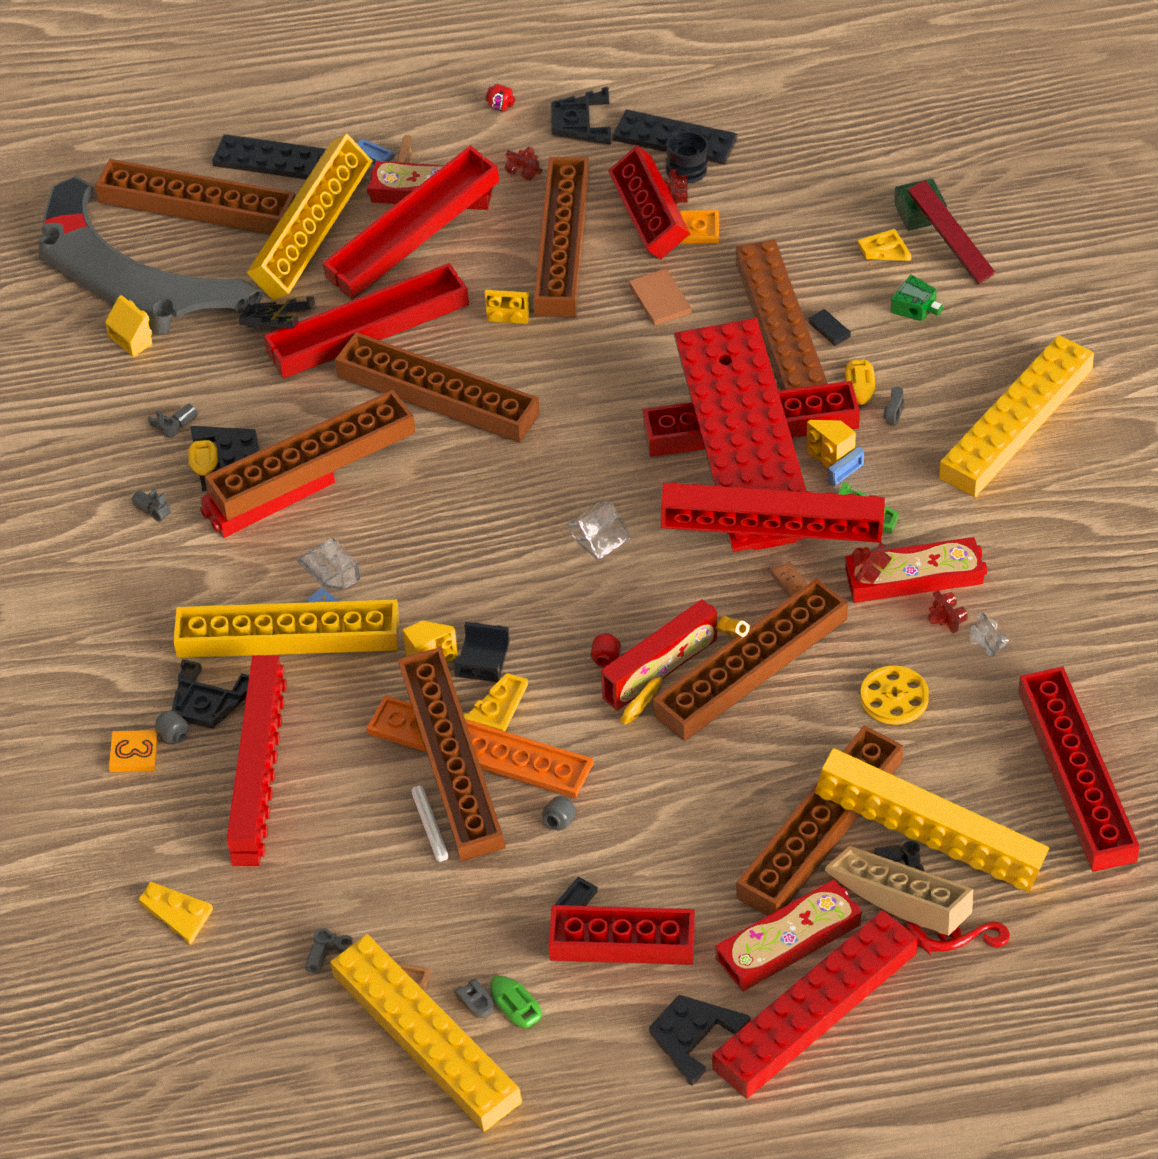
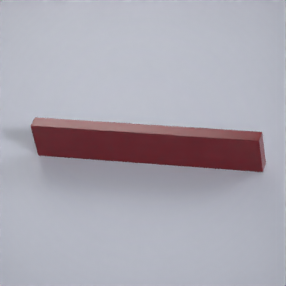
[907,180,995,284]

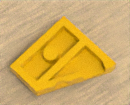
[858,229,911,261]

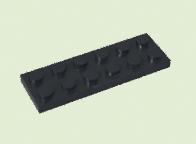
[613,109,737,165]
[212,134,326,180]

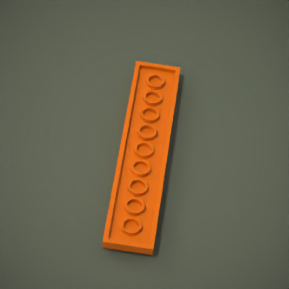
[366,695,593,798]

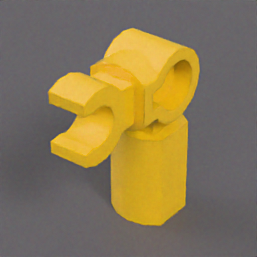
[716,615,749,638]

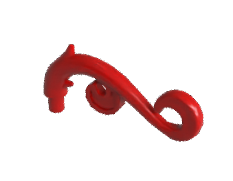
[905,920,1010,955]

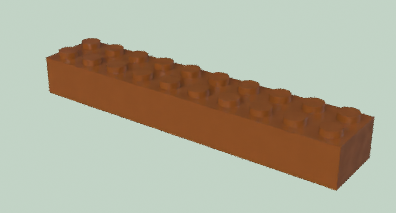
[534,157,590,317]
[95,159,295,234]
[736,239,828,390]
[335,332,540,443]
[205,390,415,521]
[653,578,848,742]
[398,646,506,862]
[736,725,903,916]

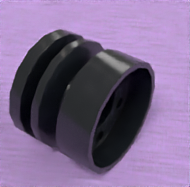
[666,131,708,184]

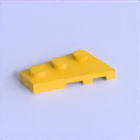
[139,881,213,945]

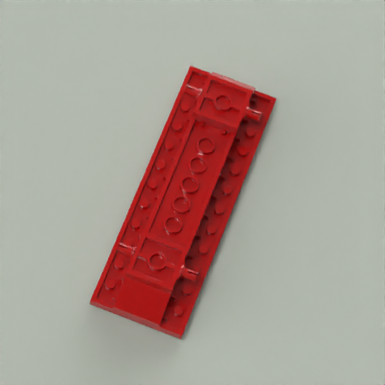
[674,318,807,552]

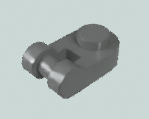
[883,387,904,425]
[454,978,493,1018]

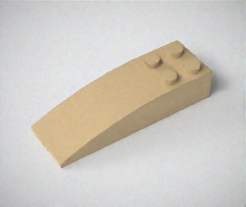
[825,846,973,936]

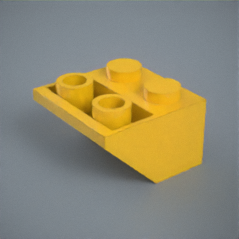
[485,290,531,324]
[105,295,152,357]
[807,420,856,469]
[403,621,458,663]

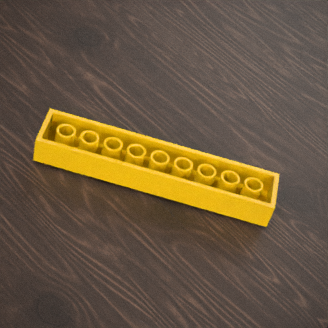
[246,133,373,301]
[939,335,1094,497]
[174,599,399,658]
[815,748,1050,892]
[330,934,522,1132]

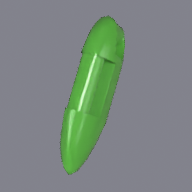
[490,975,542,1028]

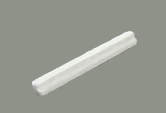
[411,785,448,862]

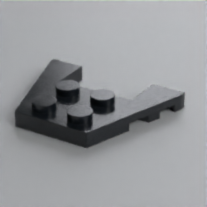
[551,87,611,145]
[239,296,315,328]
[190,426,260,492]
[172,659,249,729]
[649,995,751,1086]

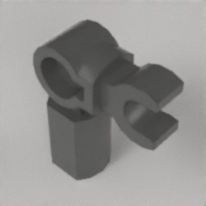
[147,403,198,438]
[131,489,171,521]
[305,928,352,974]

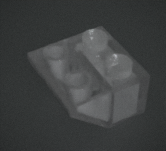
[567,500,631,560]
[297,537,360,590]

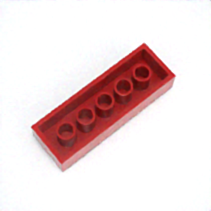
[608,145,690,259]
[549,905,695,965]

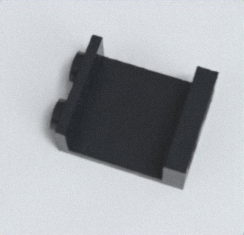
[454,622,510,682]

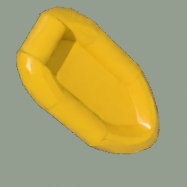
[845,359,876,405]
[188,440,218,476]
[620,677,662,724]

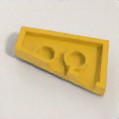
[464,673,528,731]

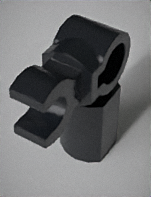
[875,841,924,872]

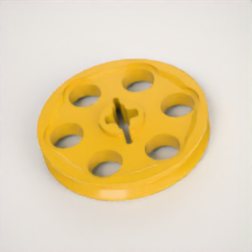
[860,666,929,725]

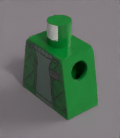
[891,274,943,321]

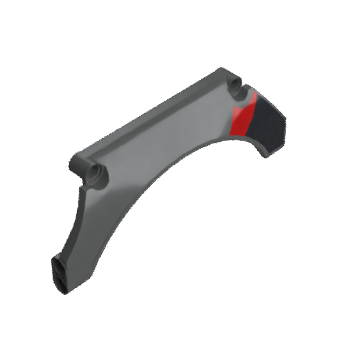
[39,176,263,334]

